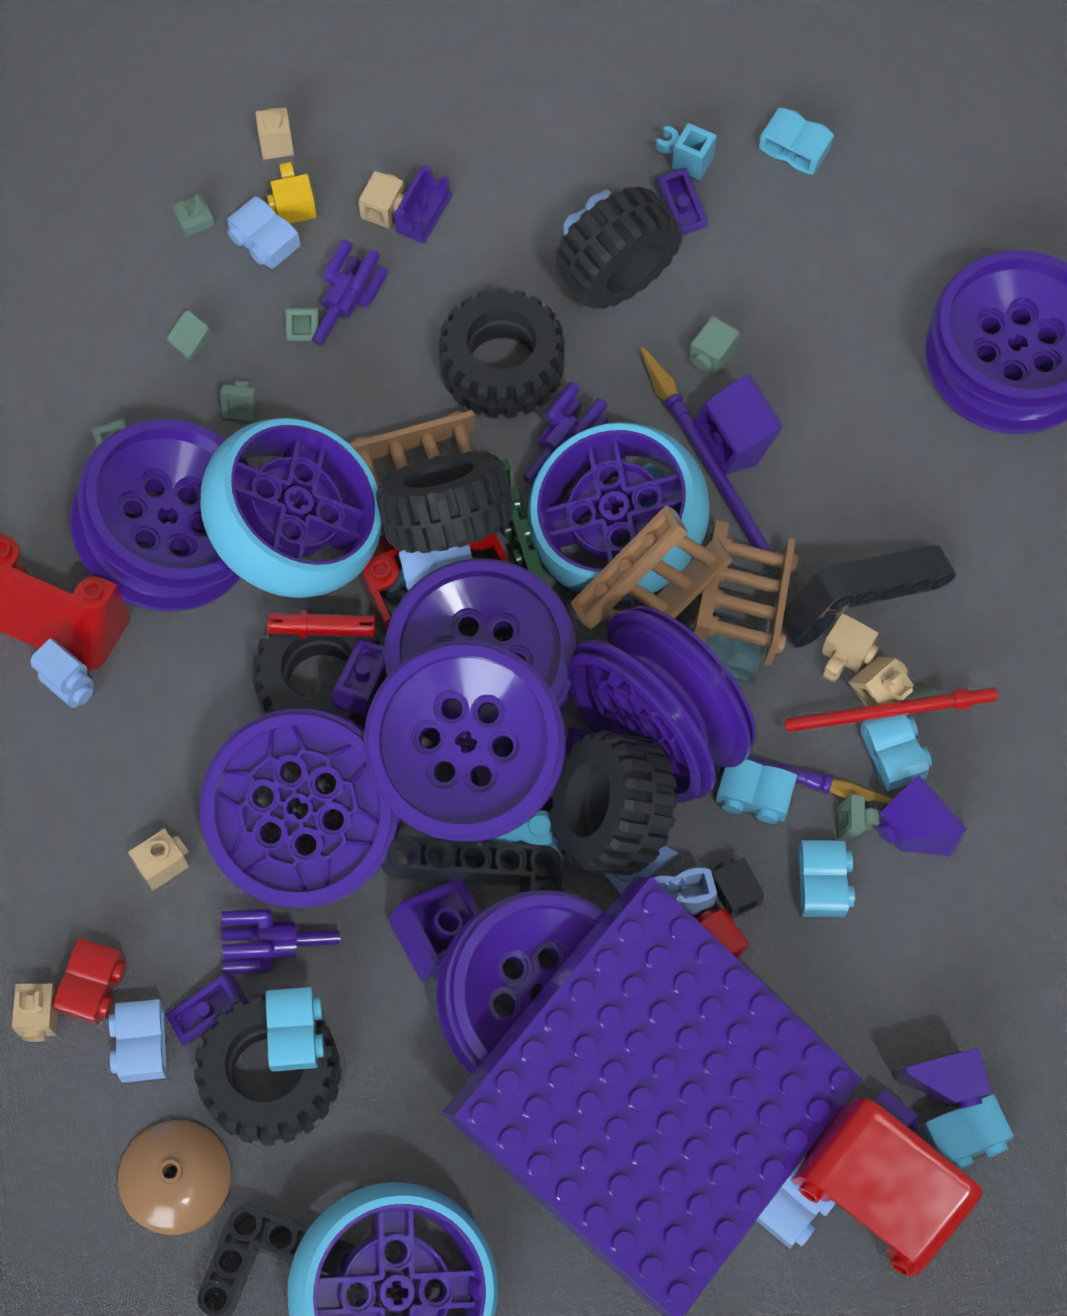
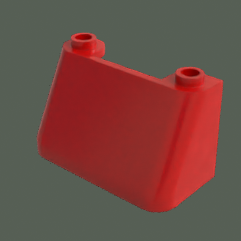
[0,533,131,671]
[791,1098,983,1277]

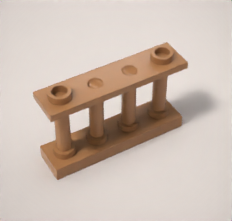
[348,410,475,524]
[571,505,733,630]
[692,520,799,666]

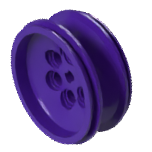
[925,250,1067,434]
[70,419,261,612]
[384,558,577,753]
[567,606,756,802]
[364,640,566,842]
[200,709,402,908]
[436,890,606,1075]

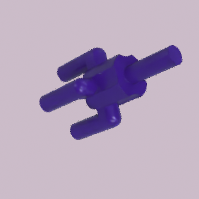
[311,239,389,346]
[522,381,609,485]
[221,909,340,974]

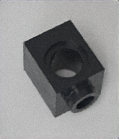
[712,857,765,919]

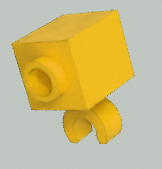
[267,162,317,223]

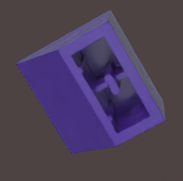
[693,374,783,474]

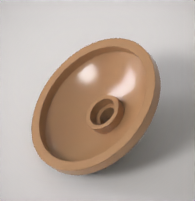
[118,1120,232,1235]

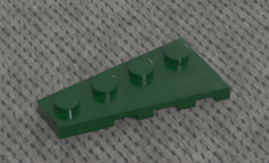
[501,458,547,584]

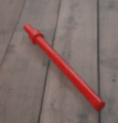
[785,687,998,732]

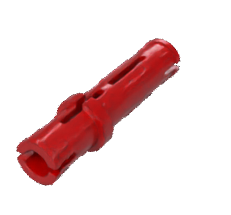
[267,610,375,638]

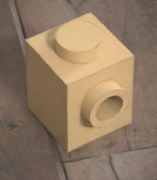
[255,107,294,160]
[358,171,405,229]
[128,828,189,891]

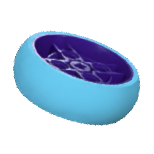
[200,418,382,598]
[527,422,709,601]
[287,1182,498,1316]

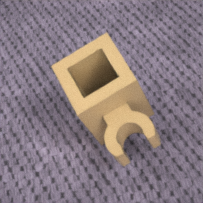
[822,613,879,683]
[849,656,914,706]
[12,983,58,1042]

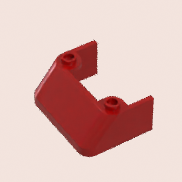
[358,533,510,638]

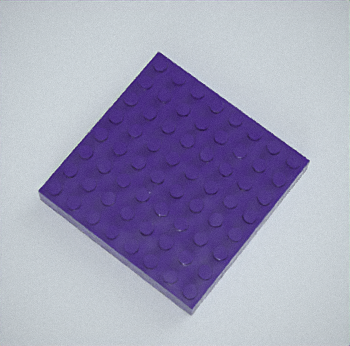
[441,876,863,1316]

